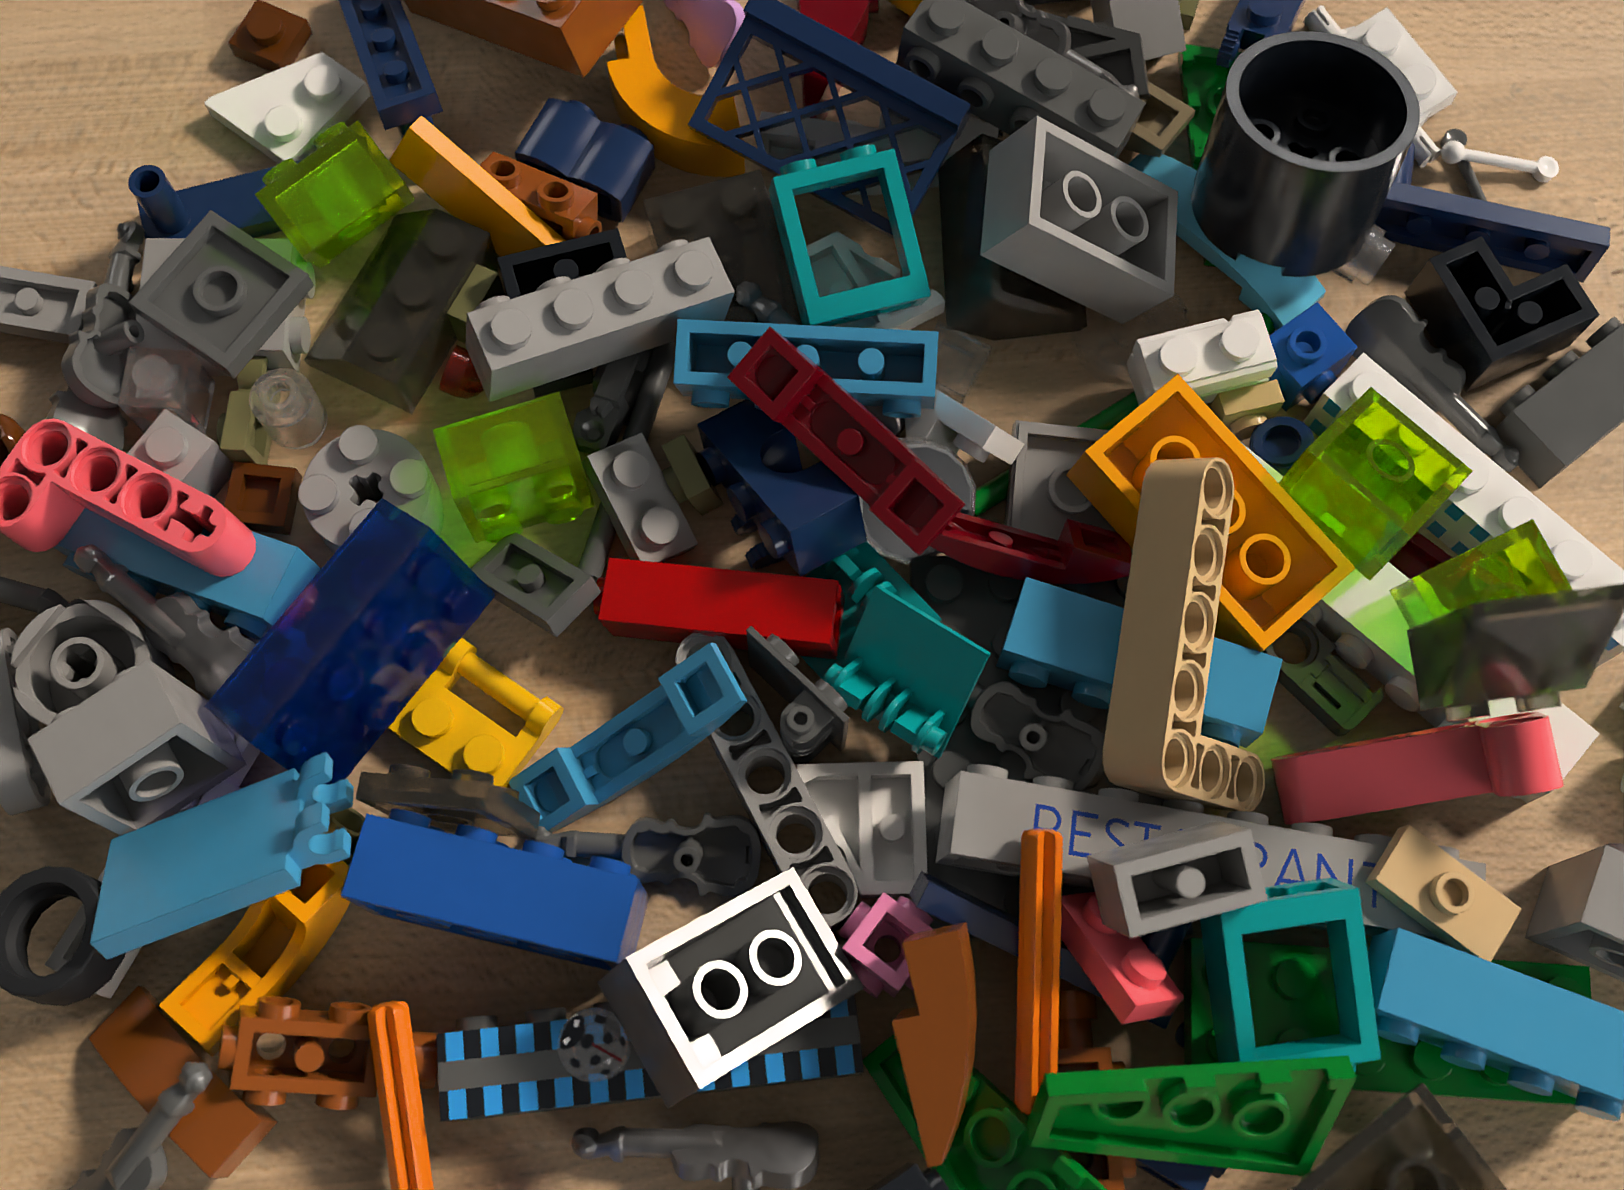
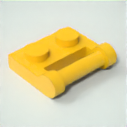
[388,636,564,806]

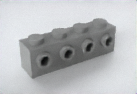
[465,237,735,402]

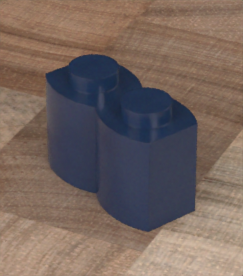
[515,98,655,223]

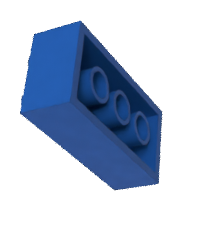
[341,808,649,971]

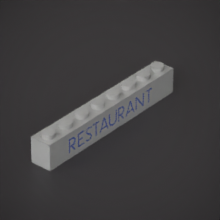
[935,764,1486,946]

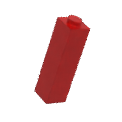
[593,558,845,660]

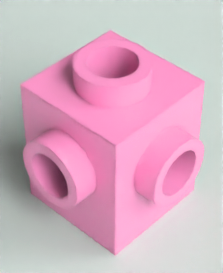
[838,892,933,998]

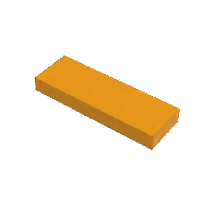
[389,116,566,257]

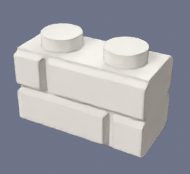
[1127,309,1278,405]

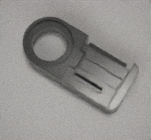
[1262,618,1384,736]

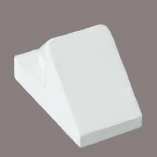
[905,388,1024,465]

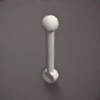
[1441,141,1559,183]

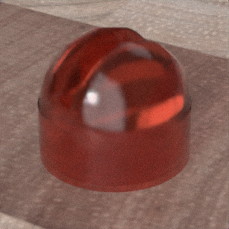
[439,345,484,399]

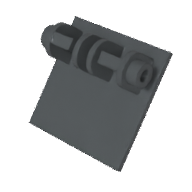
[746,626,849,764]

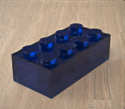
[204,498,496,784]

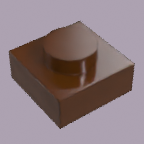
[228,0,313,72]
[224,461,302,535]

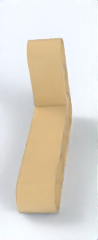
[1102,457,1265,812]

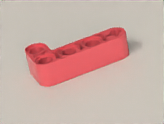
[0,418,256,577]
[1271,712,1564,825]

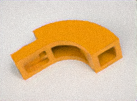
[606,5,745,177]
[159,860,350,1057]

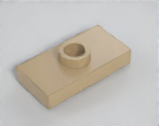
[1365,825,1522,962]

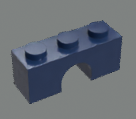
[697,399,867,576]

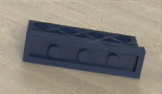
[688,0,971,239]

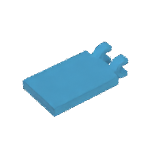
[90,752,354,960]

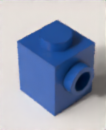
[1268,302,1358,412]

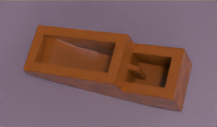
[892,922,978,1167]
[88,985,278,1179]

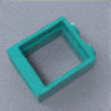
[768,144,931,326]
[1200,877,1381,1071]

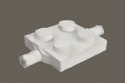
[1303,5,1457,168]

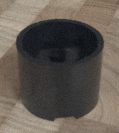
[1191,31,1420,277]

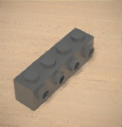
[896,0,1146,158]

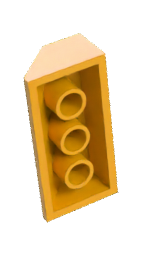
[1066,374,1356,652]

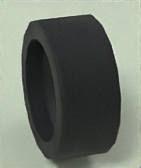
[0,866,126,1006]

